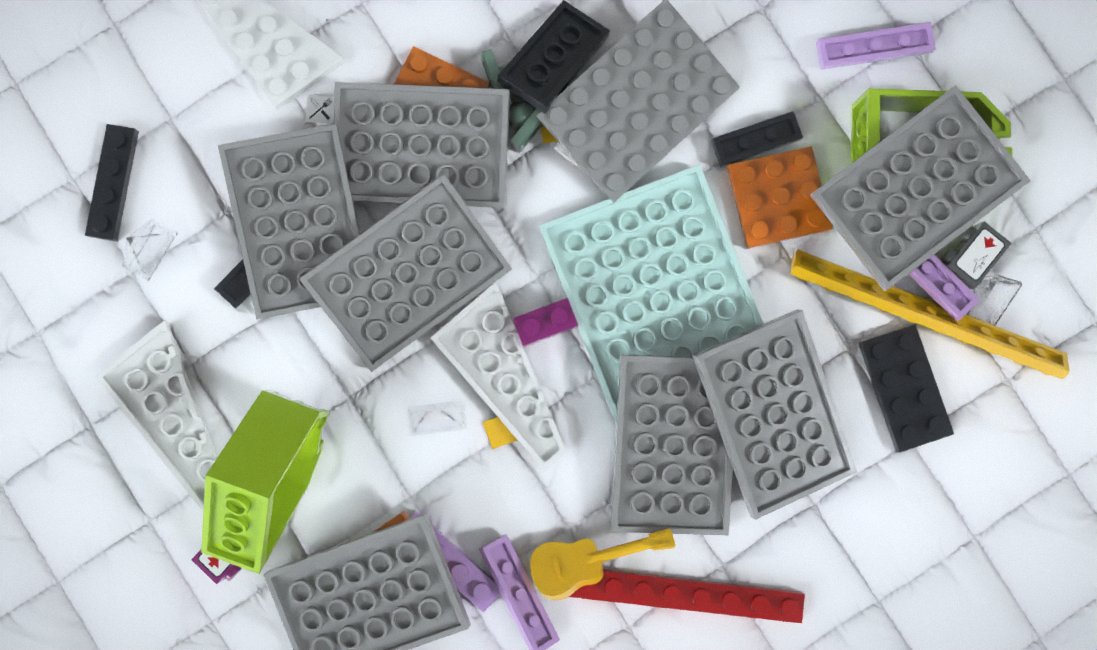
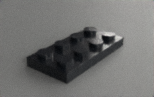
[497,0,610,113]
[858,324,954,453]

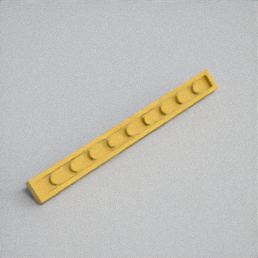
[790,249,1070,379]

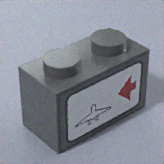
[941,221,1012,289]

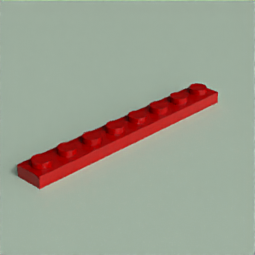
[569,569,805,624]

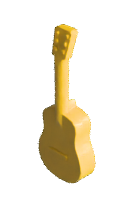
[530,528,676,601]

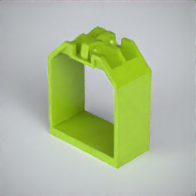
[851,88,1012,163]
[201,390,329,574]

